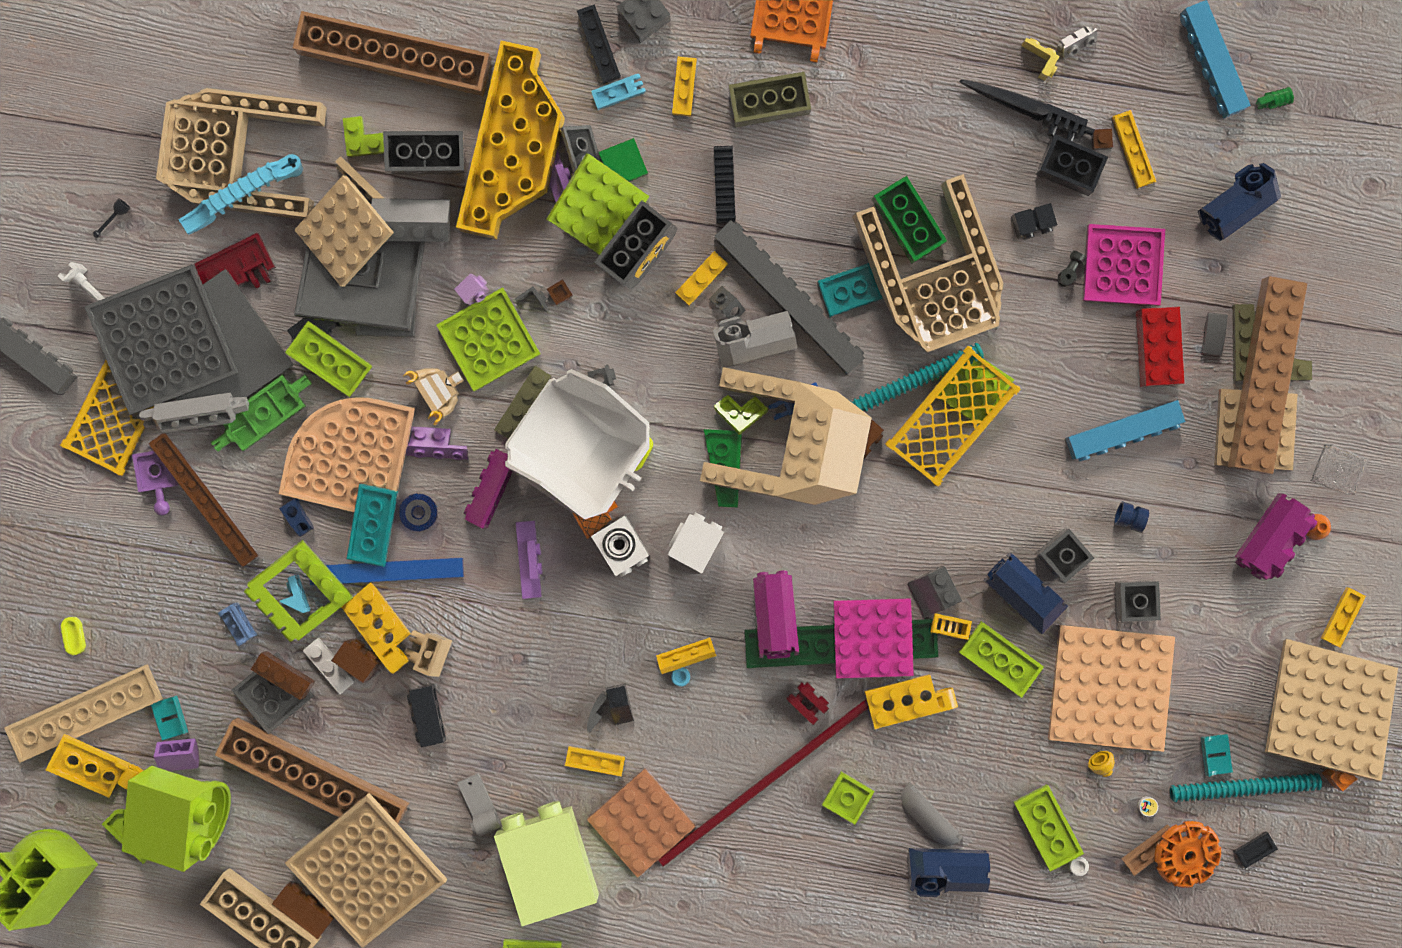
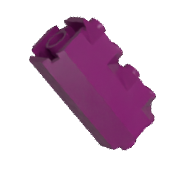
[1235,493,1317,580]
[753,570,799,659]

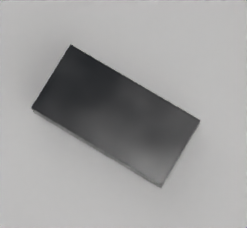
[1234,831,1278,869]

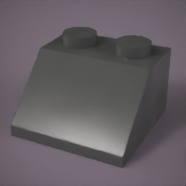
[908,566,962,617]

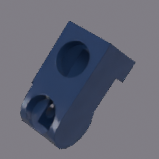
[279,498,314,537]

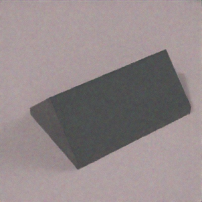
[560,125,602,173]

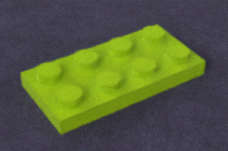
[285,321,372,397]
[959,621,1044,698]
[1013,784,1084,872]

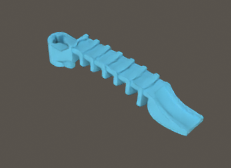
[178,154,303,235]

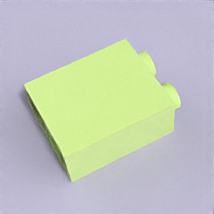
[494,801,599,926]

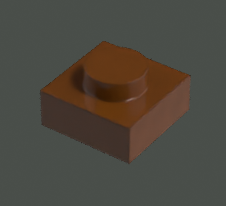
[1092,128,1113,150]
[547,279,573,306]

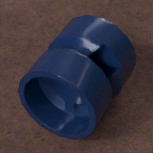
[1114,501,1149,533]

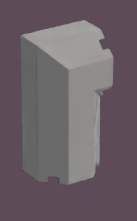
[713,311,797,369]

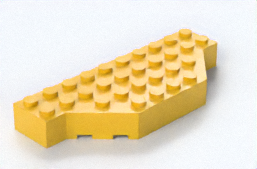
[456,40,565,240]

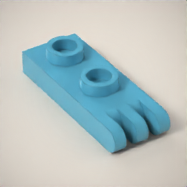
[591,74,646,110]

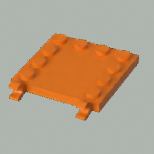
[750,0,833,63]

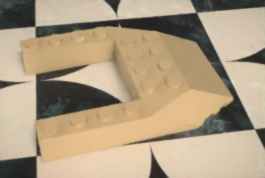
[156,88,327,220]
[852,174,1003,352]
[700,367,871,505]

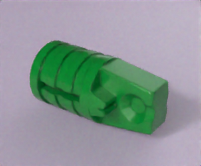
[1256,87,1294,110]

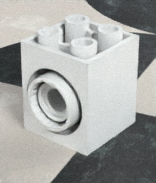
[668,512,724,573]
[591,516,650,577]

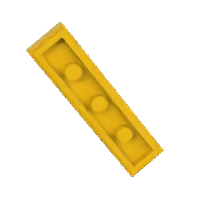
[1112,110,1156,189]

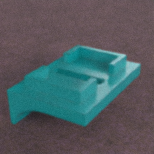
[151,696,189,740]
[1200,734,1233,777]

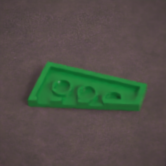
[704,429,742,508]

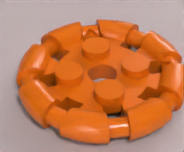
[1154,821,1221,888]

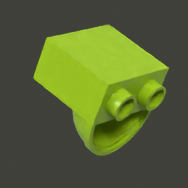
[122,766,231,872]
[0,829,98,931]

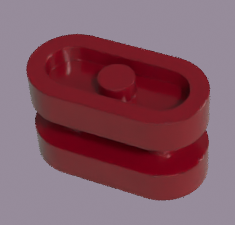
[786,682,829,725]

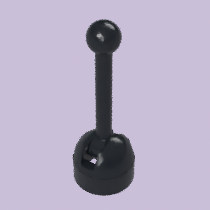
[93,198,131,238]

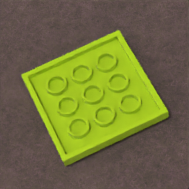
[546,153,649,255]
[436,287,541,392]

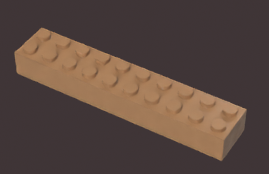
[293,11,492,96]
[1228,276,1308,474]
[215,718,410,825]

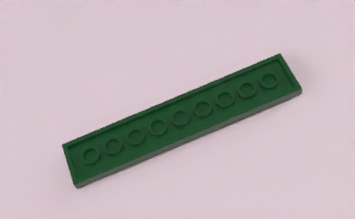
[744,619,939,668]

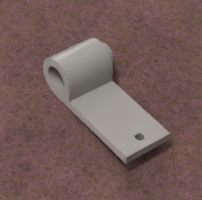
[457,773,502,836]

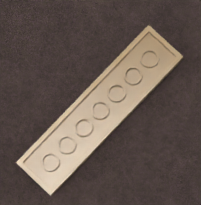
[4,664,163,763]

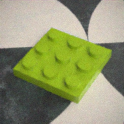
[939,359,1015,425]

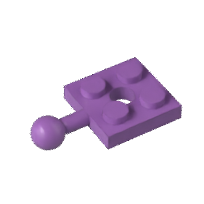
[132,451,179,516]

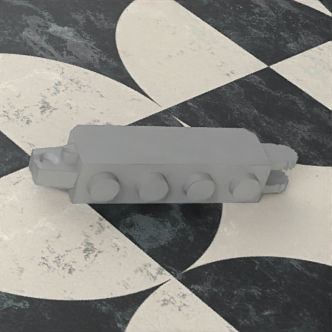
[139,392,249,433]

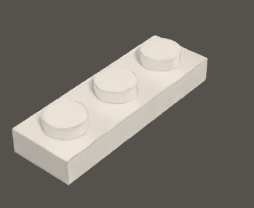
[303,638,356,694]

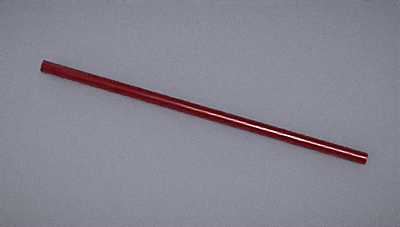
[658,699,869,867]

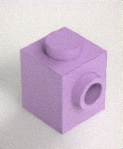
[454,273,489,305]

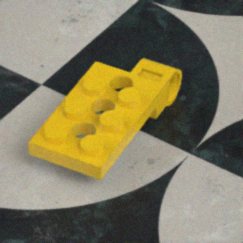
[341,582,411,674]
[864,674,958,729]
[46,734,144,798]

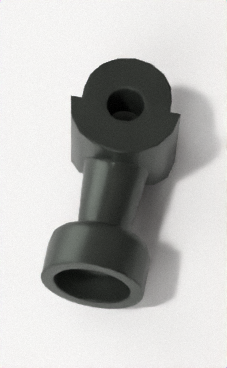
[1058,250,1086,287]

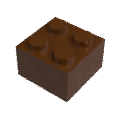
[331,638,382,683]

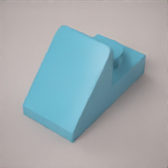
[279,575,311,613]

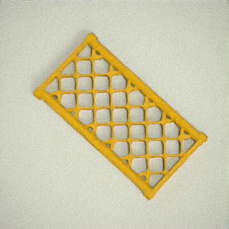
[885,346,1021,487]
[60,359,154,476]

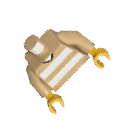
[403,368,464,425]

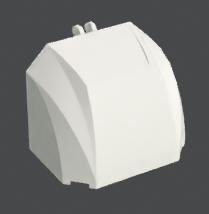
[505,369,649,519]

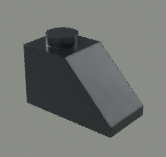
[606,683,634,725]

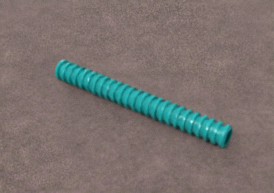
[850,343,984,412]
[1170,773,1322,803]

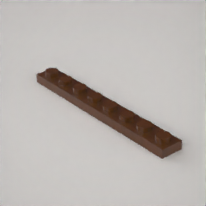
[148,433,259,567]

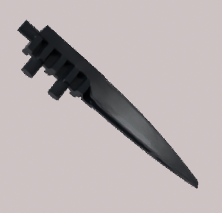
[959,79,1095,142]

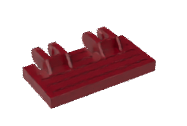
[194,233,276,289]

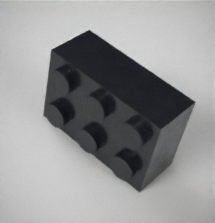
[1036,135,1108,196]

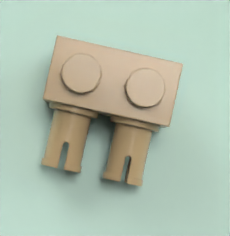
[404,630,452,677]

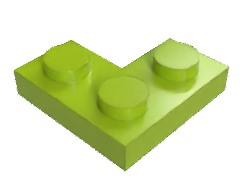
[342,116,384,158]
[714,395,768,435]

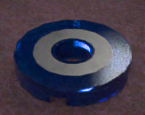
[399,493,438,532]

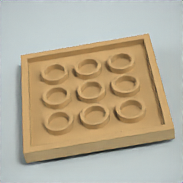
[295,175,394,286]
[1214,389,1298,470]

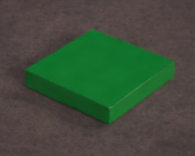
[599,138,648,182]

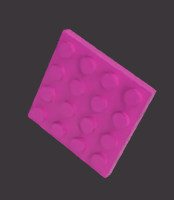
[1083,224,1165,306]
[833,598,914,678]

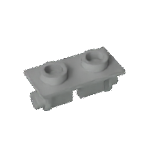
[1057,26,1097,59]

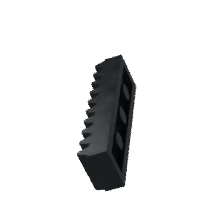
[577,4,621,84]
[714,145,736,224]

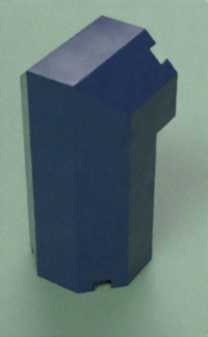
[1198,163,1281,241]
[983,553,1068,634]
[907,848,990,897]

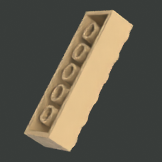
[200,868,322,948]

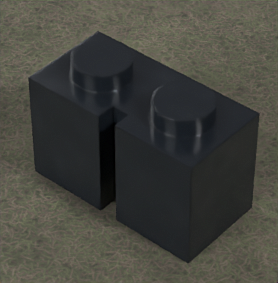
[1011,203,1058,240]

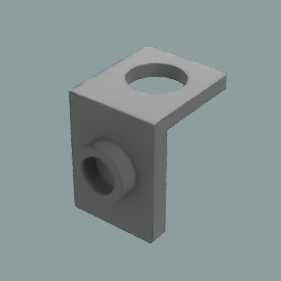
[515,286,549,311]
[709,286,746,319]
[587,365,616,386]

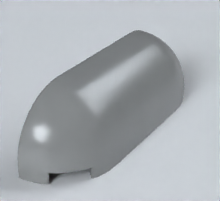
[901,782,963,846]

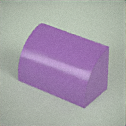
[154,738,199,771]

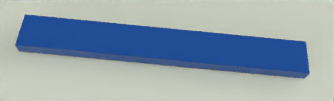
[310,558,464,585]

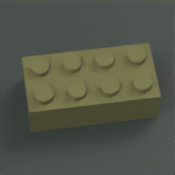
[728,71,811,128]

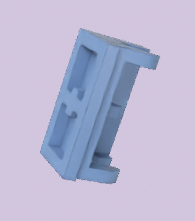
[218,603,257,646]

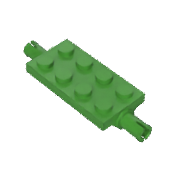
[211,374,312,452]

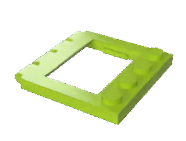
[244,540,353,642]

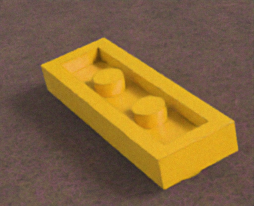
[672,56,697,117]
[675,251,728,306]
[1321,587,1366,648]
[656,637,716,674]
[565,746,625,776]

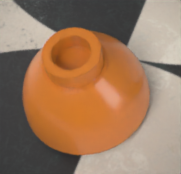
[1306,514,1331,540]

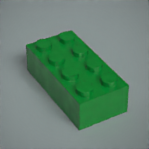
[872,176,947,264]

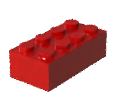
[1136,307,1185,387]

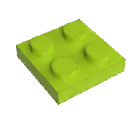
[822,771,875,825]

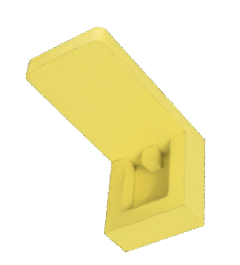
[1021,38,1060,81]

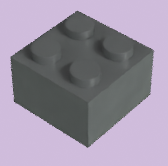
[616,0,671,43]
[1036,528,1094,583]
[1115,581,1161,622]

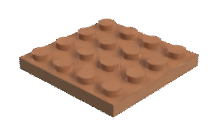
[587,768,696,878]

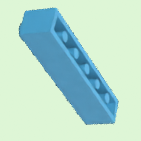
[1180,0,1251,118]
[1065,400,1186,462]

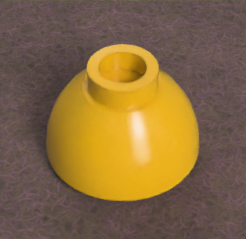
[1088,751,1115,777]

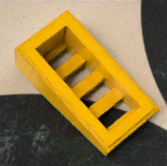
[930,613,972,640]

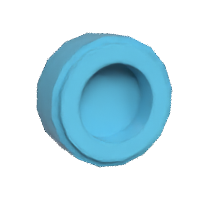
[671,667,690,686]

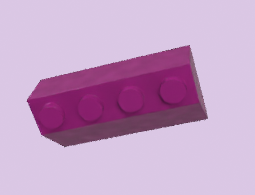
[464,449,513,529]

